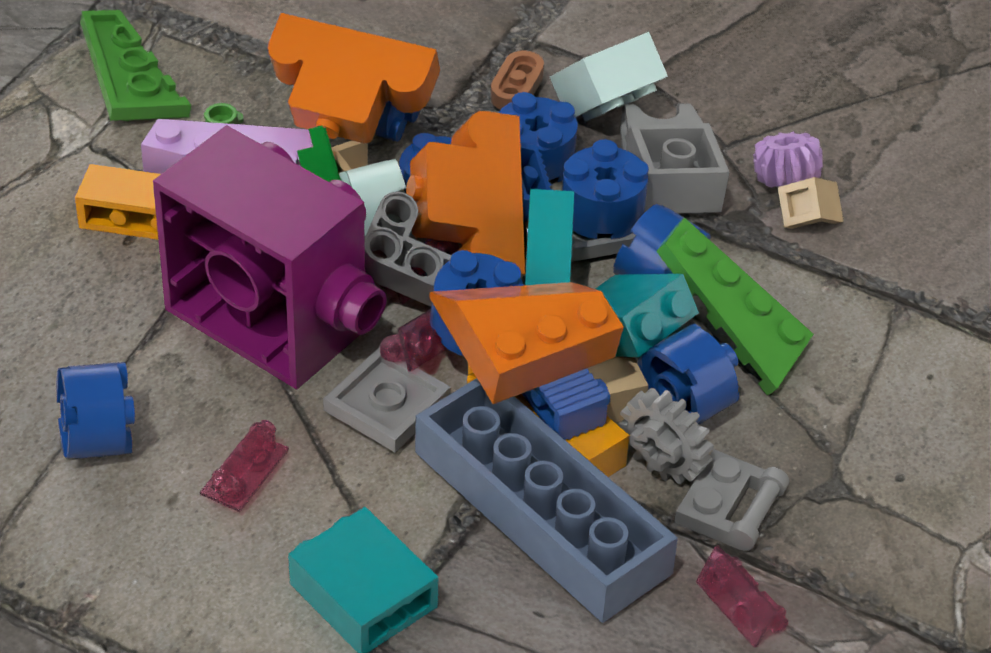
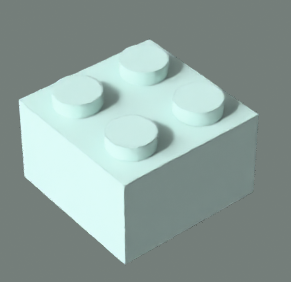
[550,32,668,122]

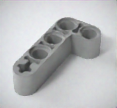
[365,191,452,306]

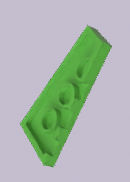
[81,10,191,121]
[656,218,814,396]

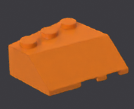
[429,282,624,404]

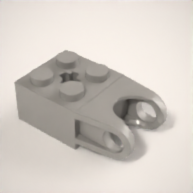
[620,103,730,214]

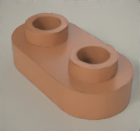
[491,51,544,109]

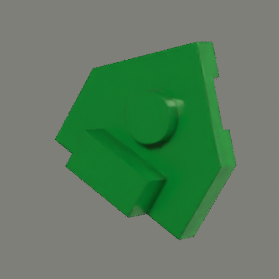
[297,125,341,182]

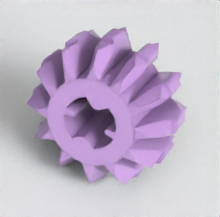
[754,131,823,188]

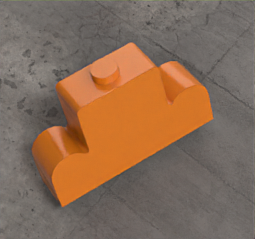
[268,13,440,143]
[406,111,525,278]

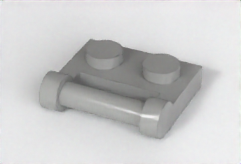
[675,449,790,551]

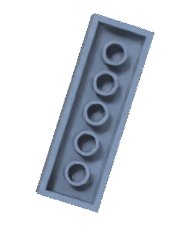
[415,378,678,623]

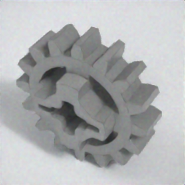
[619,388,714,484]

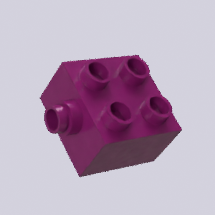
[153,125,387,390]

